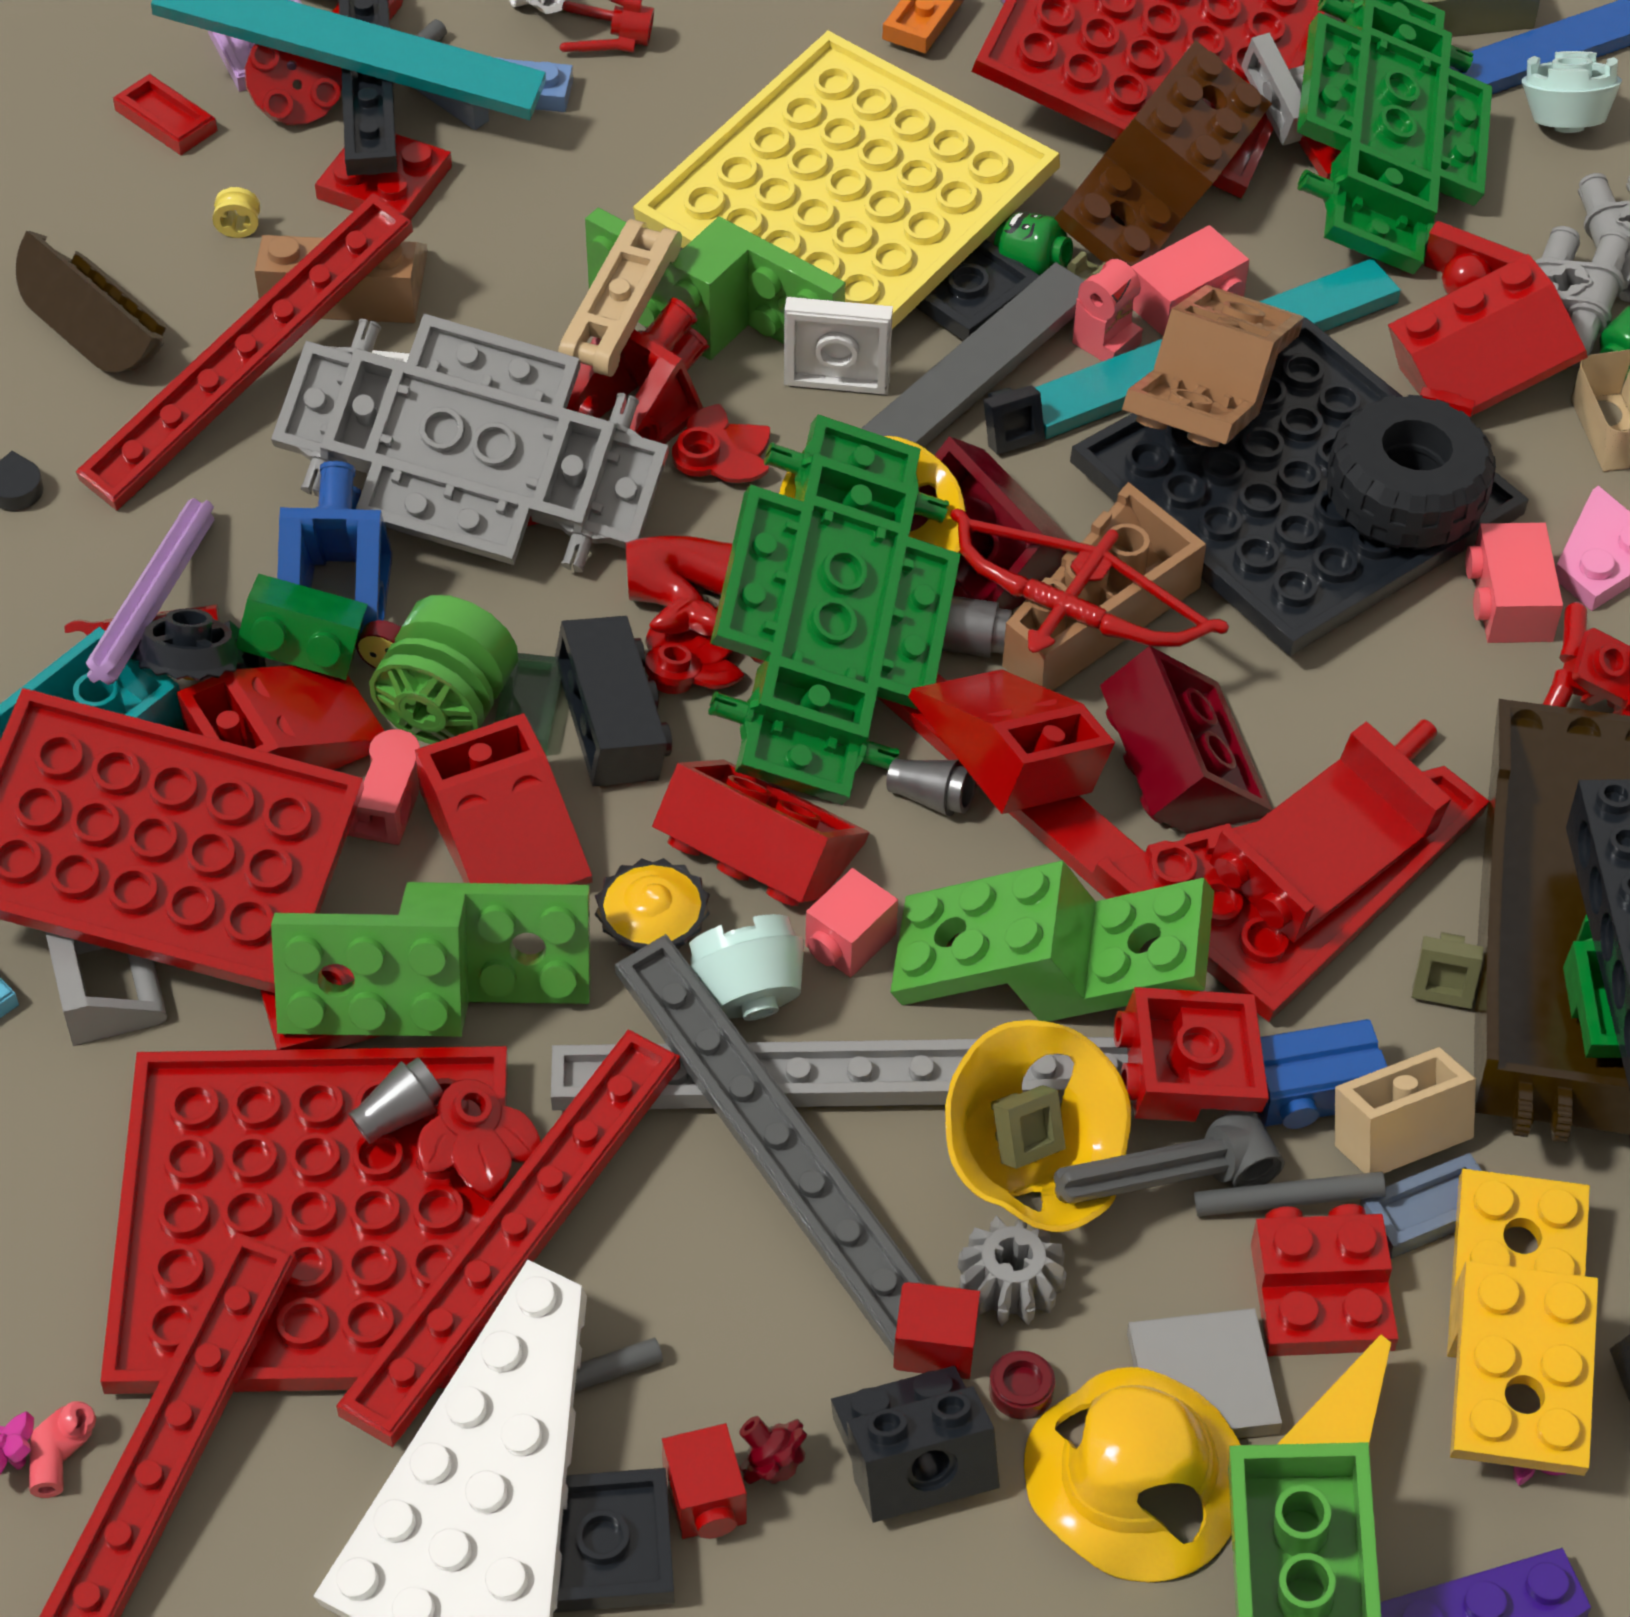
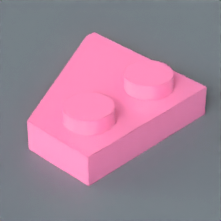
[1556,486,1630,611]

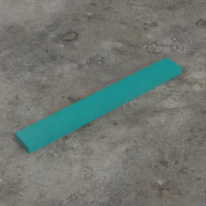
[151,0,546,120]
[1035,258,1401,439]

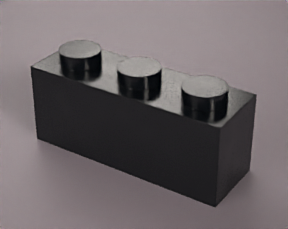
[554,616,672,787]

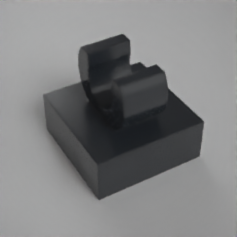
[983,385,1045,455]

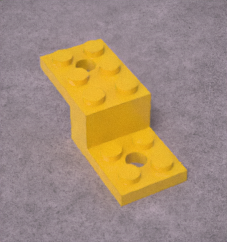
[1447,1169,1598,1476]

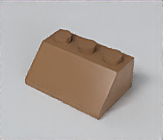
[255,235,428,323]

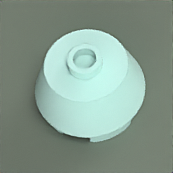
[1522,51,1622,133]
[689,914,804,1021]

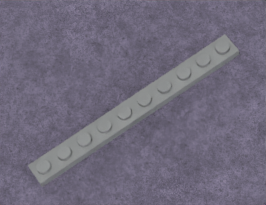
[551,1037,1133,1110]

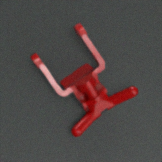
[1543,602,1630,716]

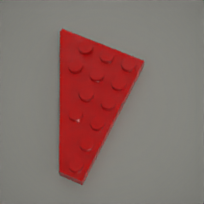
[1092,766,1489,1022]

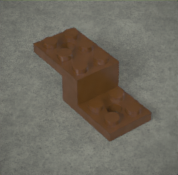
[1054,40,1272,266]

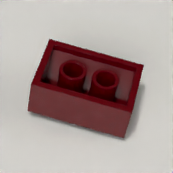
[910,436,1072,610]
[1100,645,1273,833]

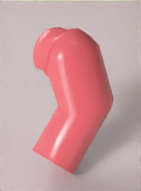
[29,1401,96,1498]

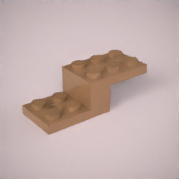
[1122,285,1305,447]

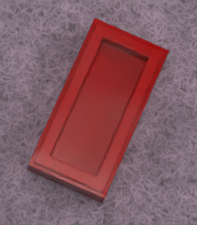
[113,74,218,155]

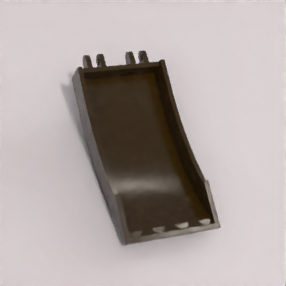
[1474,699,1630,1143]

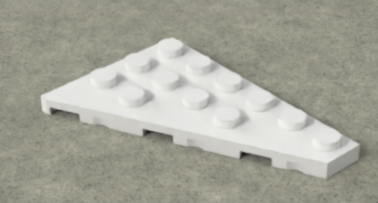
[313,1260,587,1617]

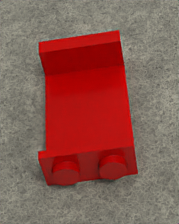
[1209,721,1452,943]

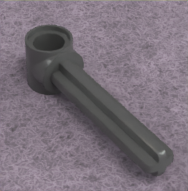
[1053,1110,1285,1204]

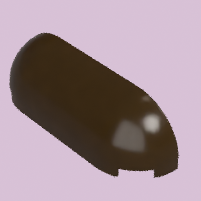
[16,231,166,373]

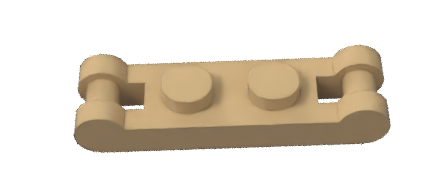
[558,219,682,377]

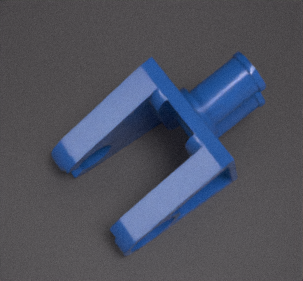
[277,461,393,634]

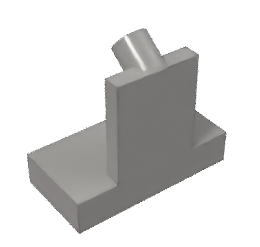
[1241,32,1304,146]

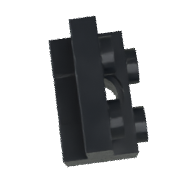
[831,1366,1000,1523]

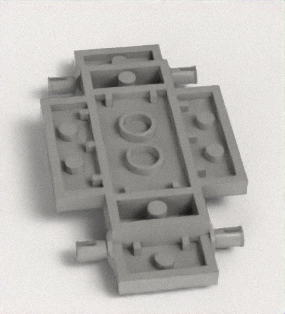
[271,314,669,572]

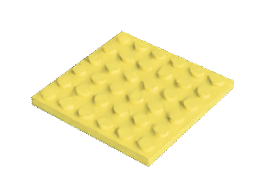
[633,30,1060,329]

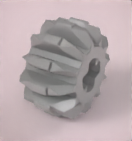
[958,1215,1067,1327]

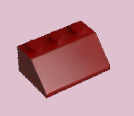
[1388,254,1588,416]
[652,759,870,906]

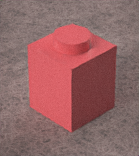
[805,868,898,978]

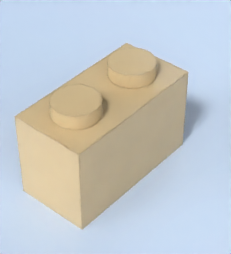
[1335,1047,1476,1174]

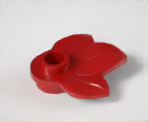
[672,404,770,483]
[644,628,744,694]
[417,1079,541,1200]

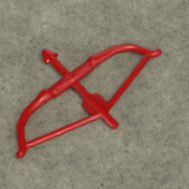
[950,508,1229,653]

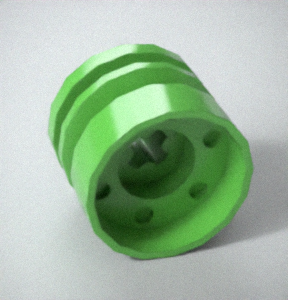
[369,595,519,744]

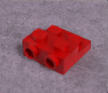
[1114,987,1269,1122]
[1251,1204,1399,1357]

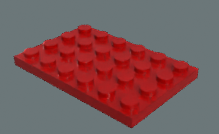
[0,688,364,993]

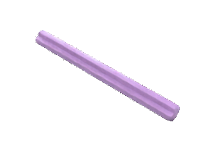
[86,498,215,685]

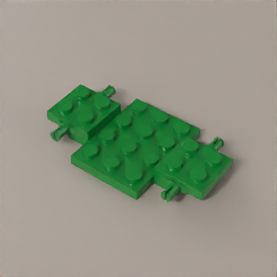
[1297,0,1492,275]
[708,414,961,805]

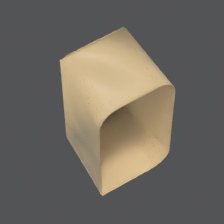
[1571,350,1630,472]

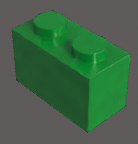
[236,573,368,680]

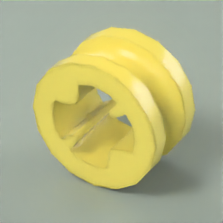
[212,187,260,238]

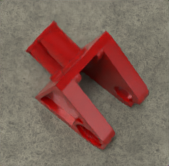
[566,297,709,444]

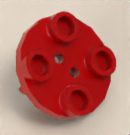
[244,44,342,125]

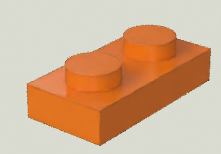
[882,0,964,54]

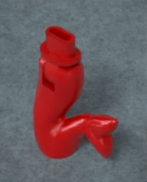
[626,535,733,636]

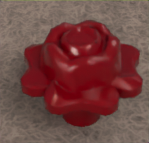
[739,1416,807,1484]

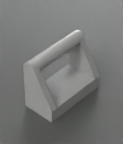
[45,932,167,1046]

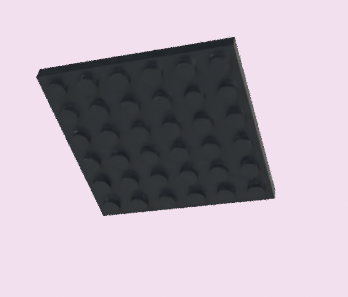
[1070,317,1529,656]

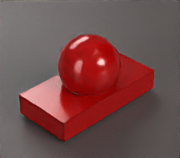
[1424,221,1527,294]

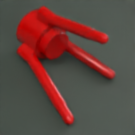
[559,0,655,53]

